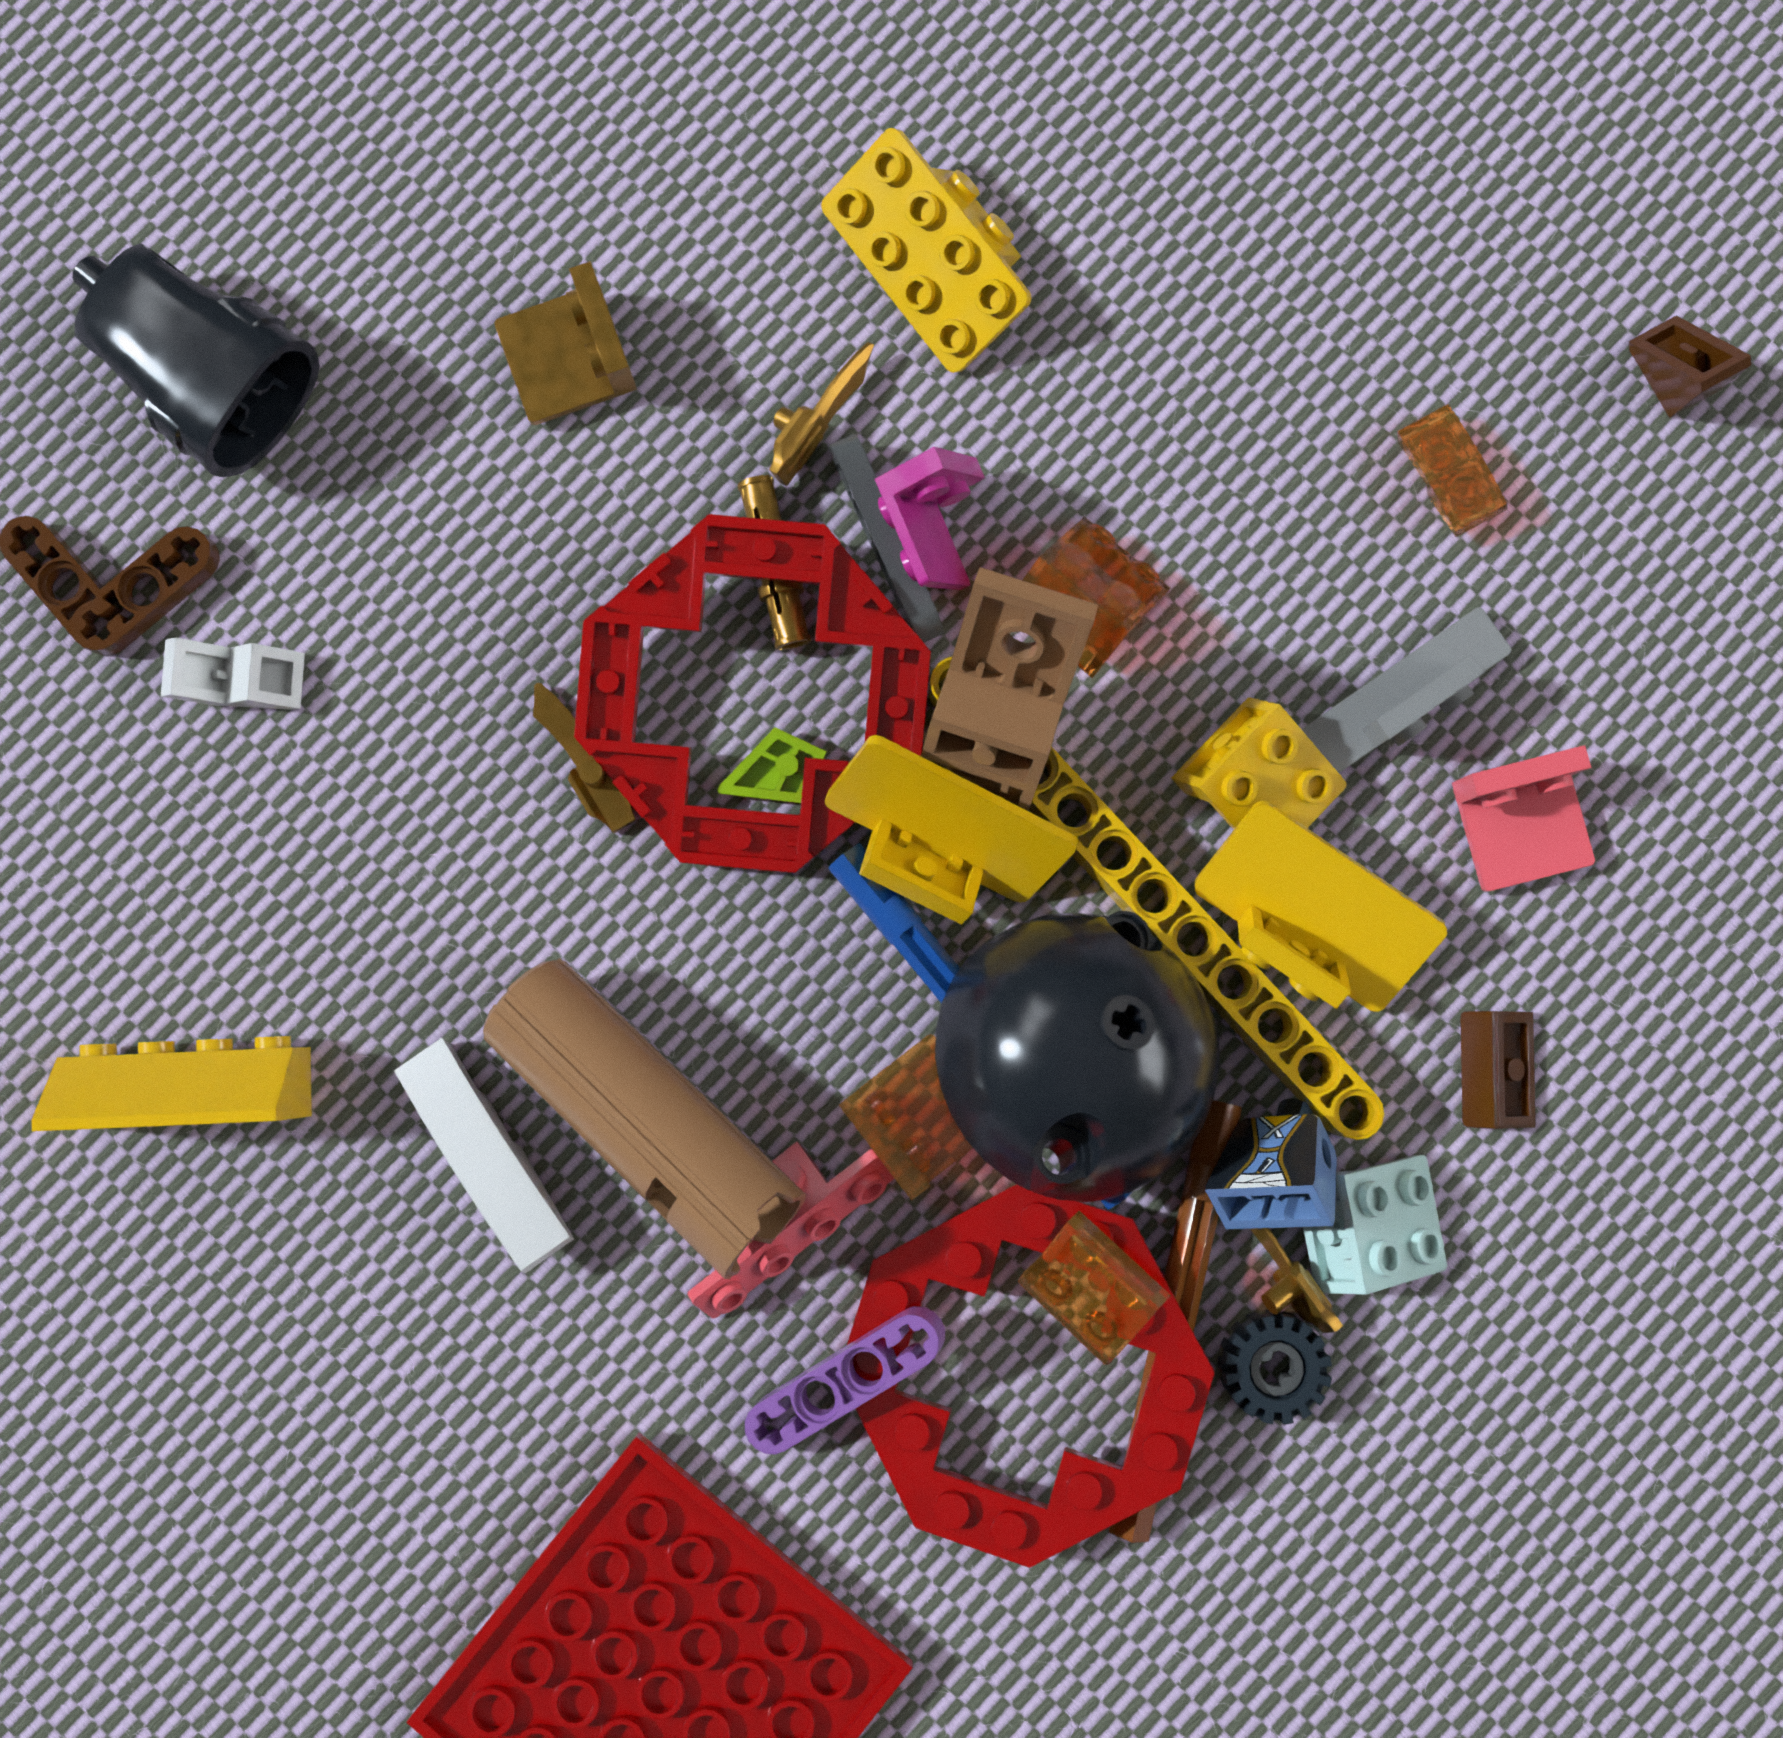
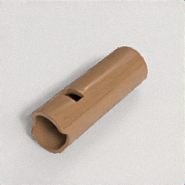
[483,958,806,1279]

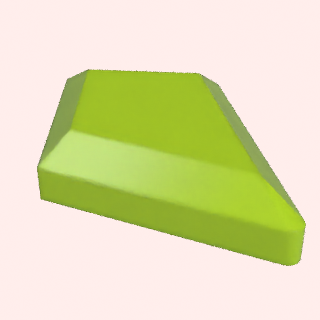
[717,727,827,803]

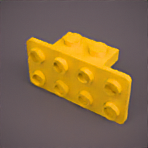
[821,128,1031,373]
[825,735,1077,925]
[1194,801,1447,1012]

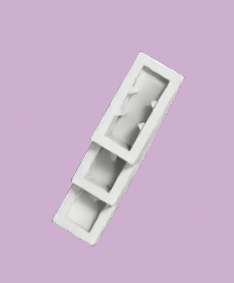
[394,1038,574,1274]

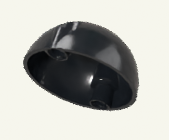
[935,911,1220,1202]

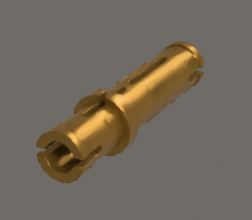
[737,475,812,650]

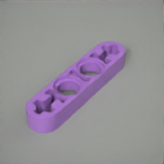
[745,1306,945,1455]

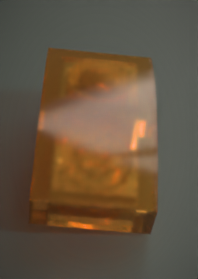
[1397,404,1508,537]

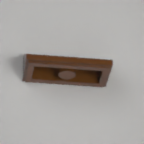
[1460,1011,1536,1129]

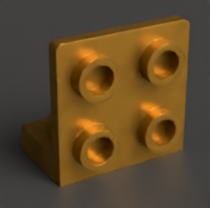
[494,261,637,425]

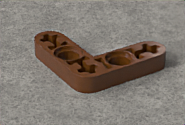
[0,516,220,656]

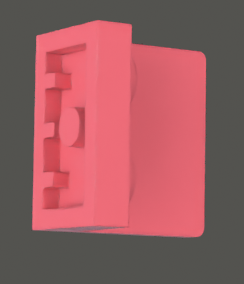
[1452,745,1595,892]

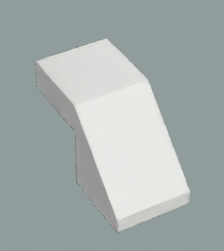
[161,637,305,710]

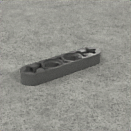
[829,434,944,642]

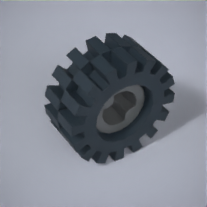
[1218,1310,1332,1425]

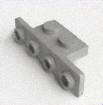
[1301,607,1512,773]

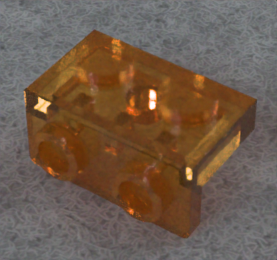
[1018,1211,1171,1365]

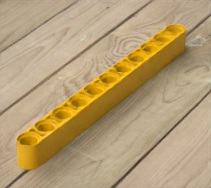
[929,657,1384,1140]

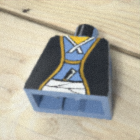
[1205,1098,1337,1229]

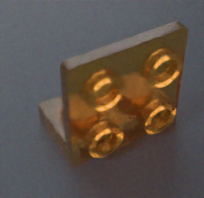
[839,1034,973,1200]

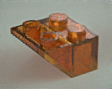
[1022,517,1171,678]

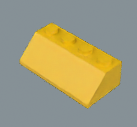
[31,1036,312,1132]

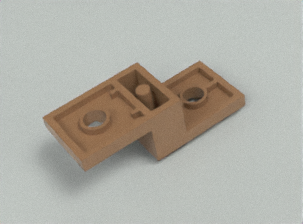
[921,567,1099,811]

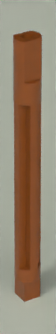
[1108,1100,1242,1543]

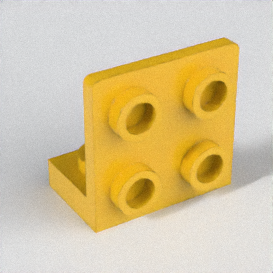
[1171,697,1347,830]

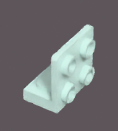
[1303,1155,1447,1295]

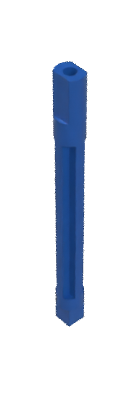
[828,843,1132,1210]

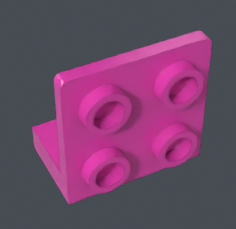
[875,446,985,590]

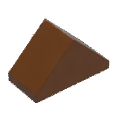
[1628,315,1752,418]

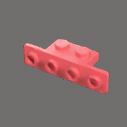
[687,1141,897,1319]

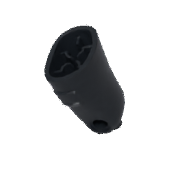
[72,243,320,477]

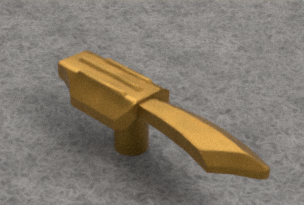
[769,342,874,486]
[532,683,636,834]
[1250,1228,1343,1333]

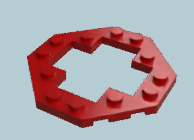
[574,514,931,873]
[847,1184,1215,1568]

